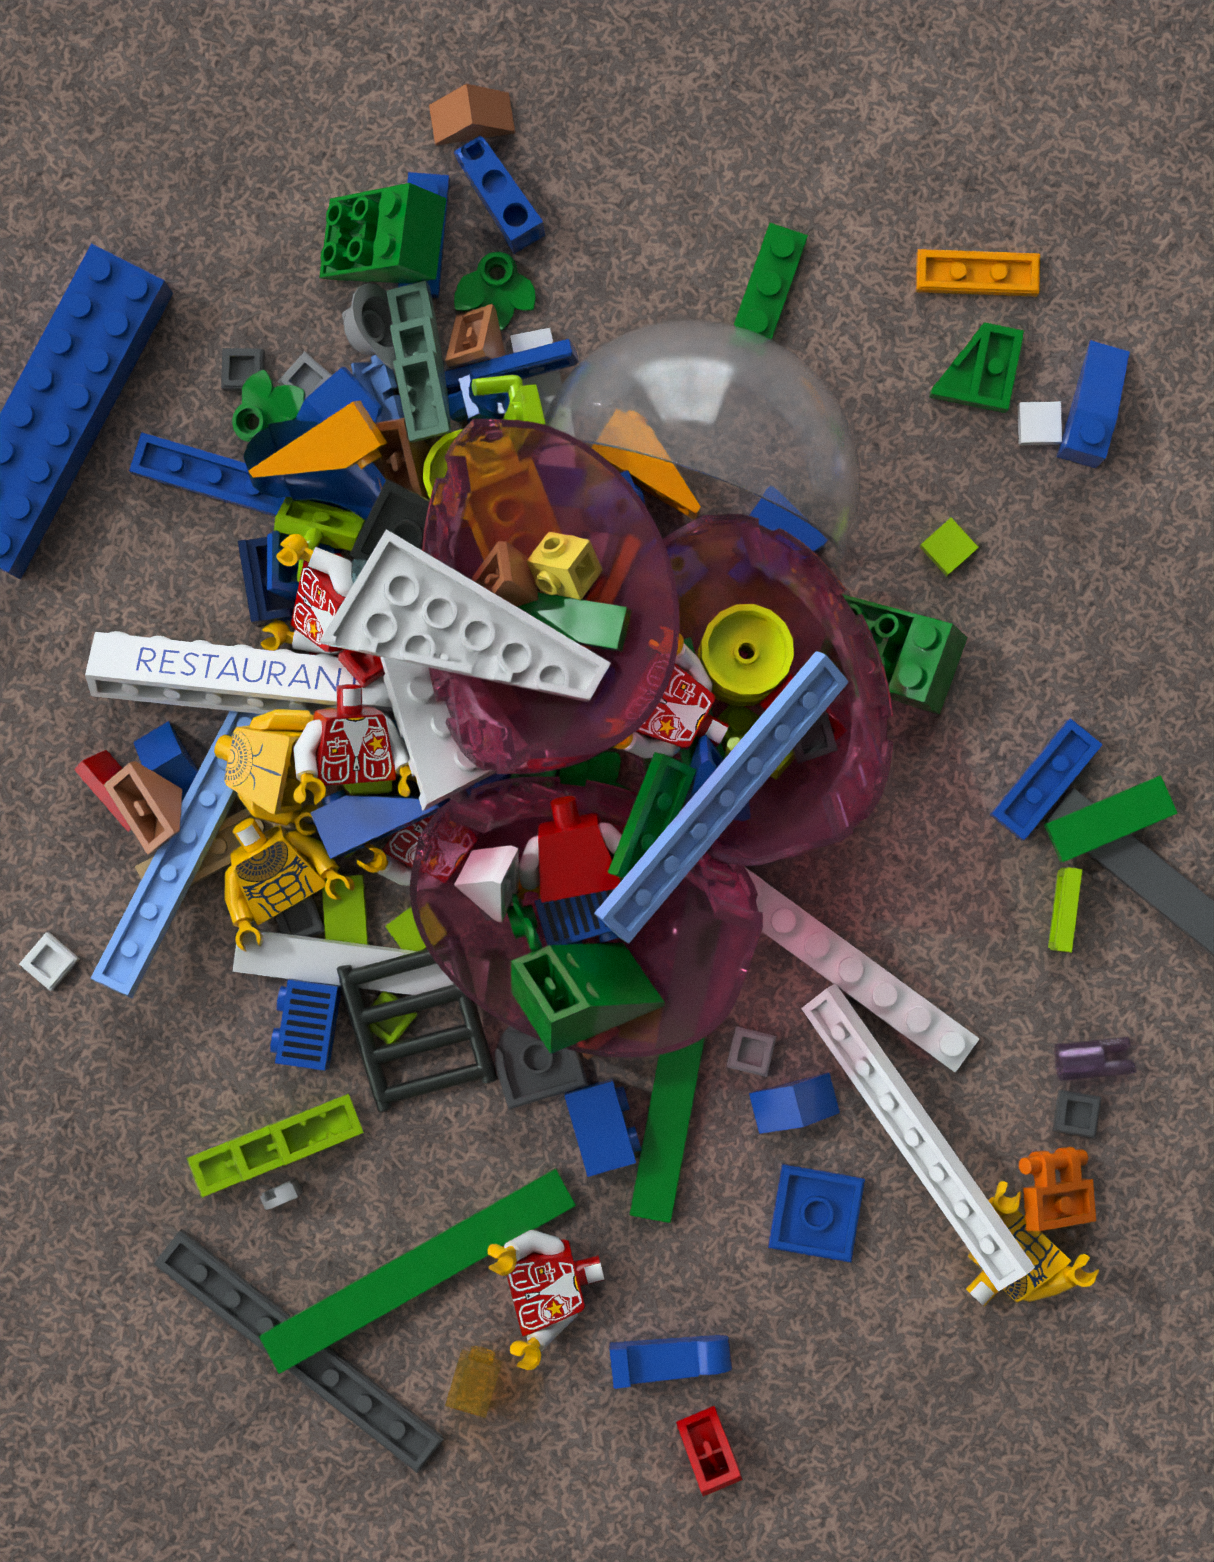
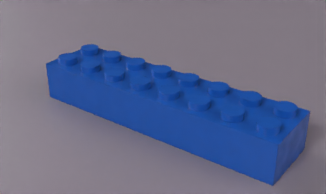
[0,243,173,580]

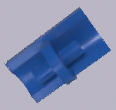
[448,374,510,430]

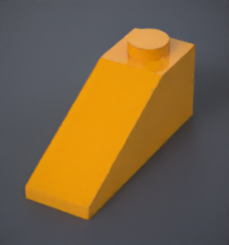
[248,401,388,478]
[590,408,701,521]

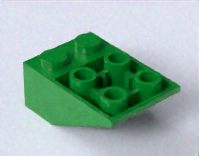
[319,183,447,283]
[821,594,968,714]
[511,943,665,1054]

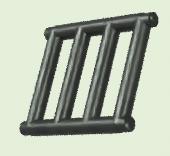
[337,936,497,1112]

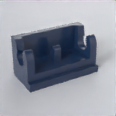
[238,537,295,627]

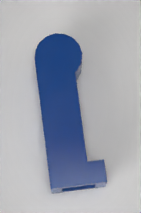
[454,135,545,254]
[609,1335,732,1389]

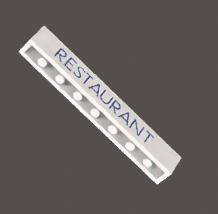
[85,631,395,720]

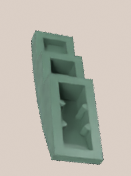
[386,281,451,443]

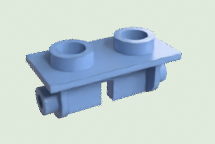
[351,355,404,422]

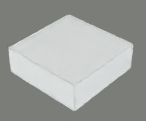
[1017,401,1062,446]
[19,932,80,991]

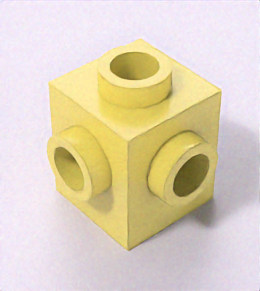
[527,532,603,600]

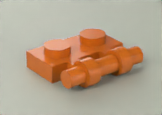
[1018,1147,1096,1231]

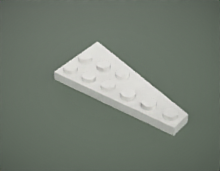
[319,529,611,702]
[355,563,528,811]

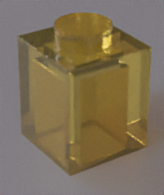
[445,1346,502,1418]

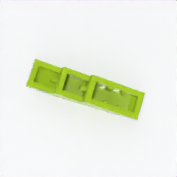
[186,1094,364,1198]

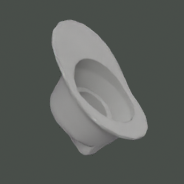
[342,283,396,370]

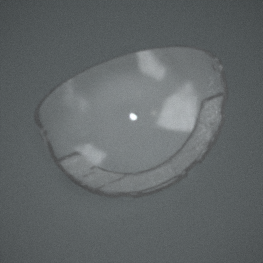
[532,320,861,569]

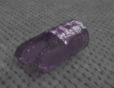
[1054,1037,1137,1081]

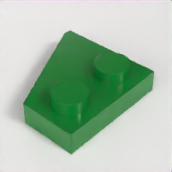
[929,322,1024,413]

